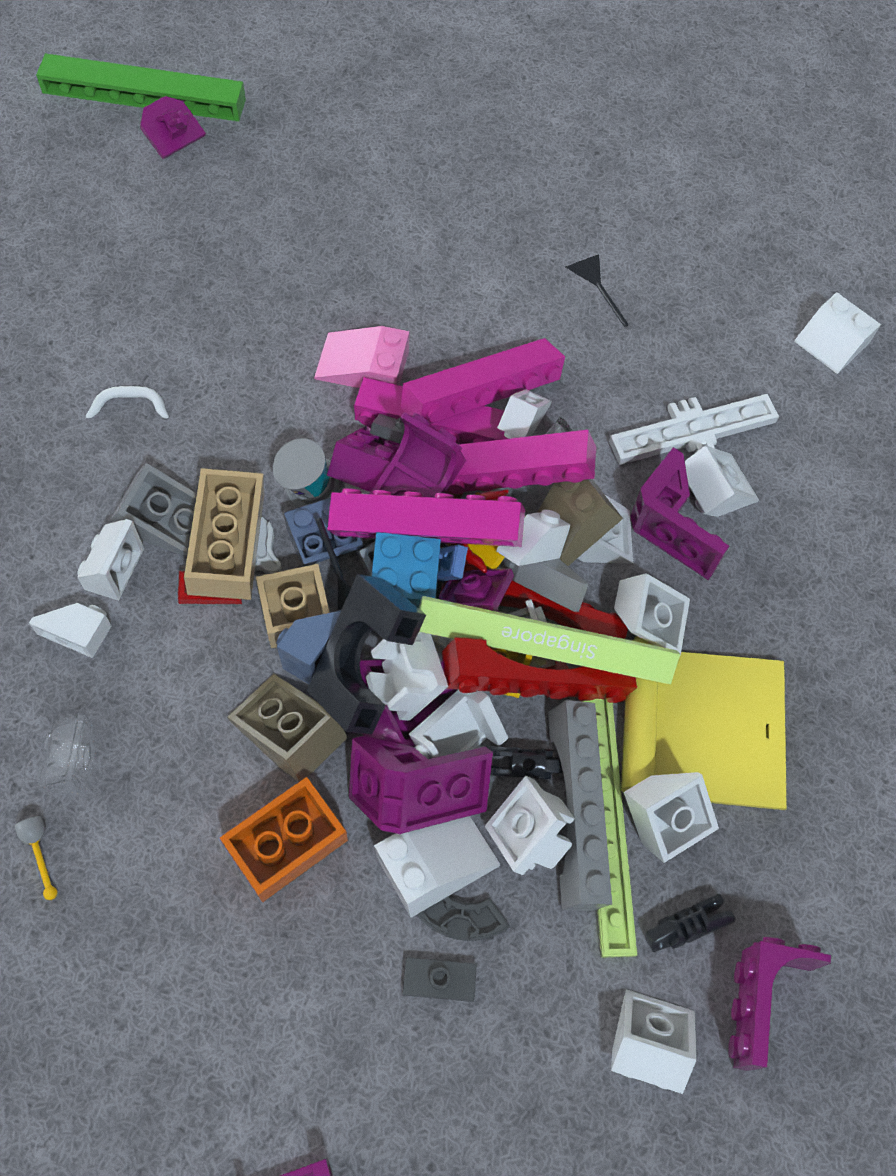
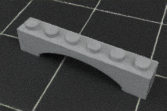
[548,700,612,911]

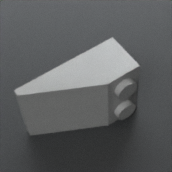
[109,463,197,557]

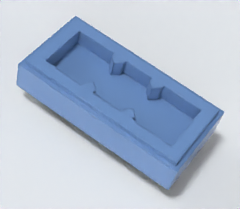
[437,545,468,582]

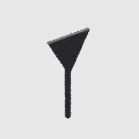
[565,254,628,327]
[316,518,351,611]

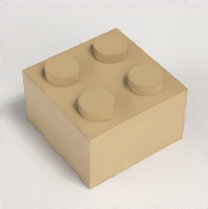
[256,564,330,649]

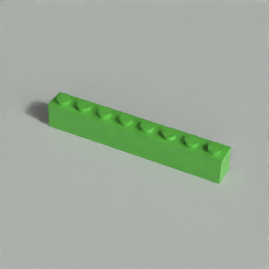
[36,53,246,122]

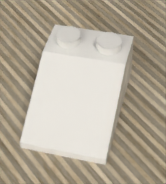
[374,816,500,918]

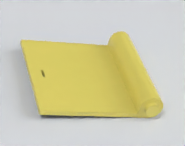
[621,636,787,810]

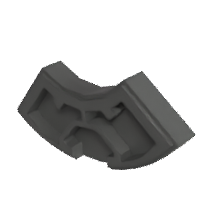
[417,896,510,941]

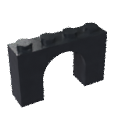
[307,574,426,734]

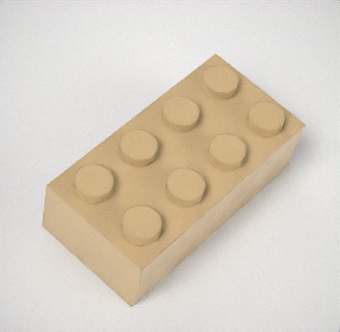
[184,468,264,600]

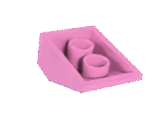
[314,326,409,388]

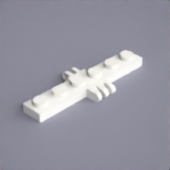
[609,394,779,465]

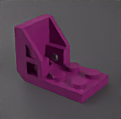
[630,447,730,581]
[349,736,493,834]

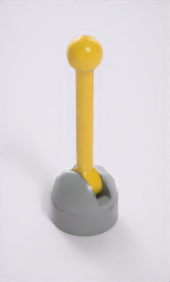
[14,816,58,900]

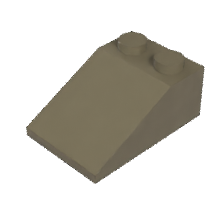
[537,479,623,566]
[227,674,348,782]

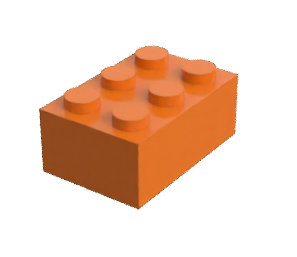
[220,777,348,903]

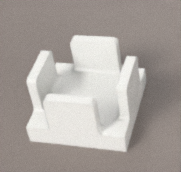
[366,632,449,721]
[485,776,575,875]

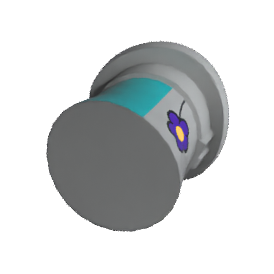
[273,438,341,508]

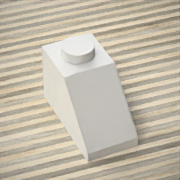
[497,389,552,439]
[496,510,571,566]
[29,603,112,658]

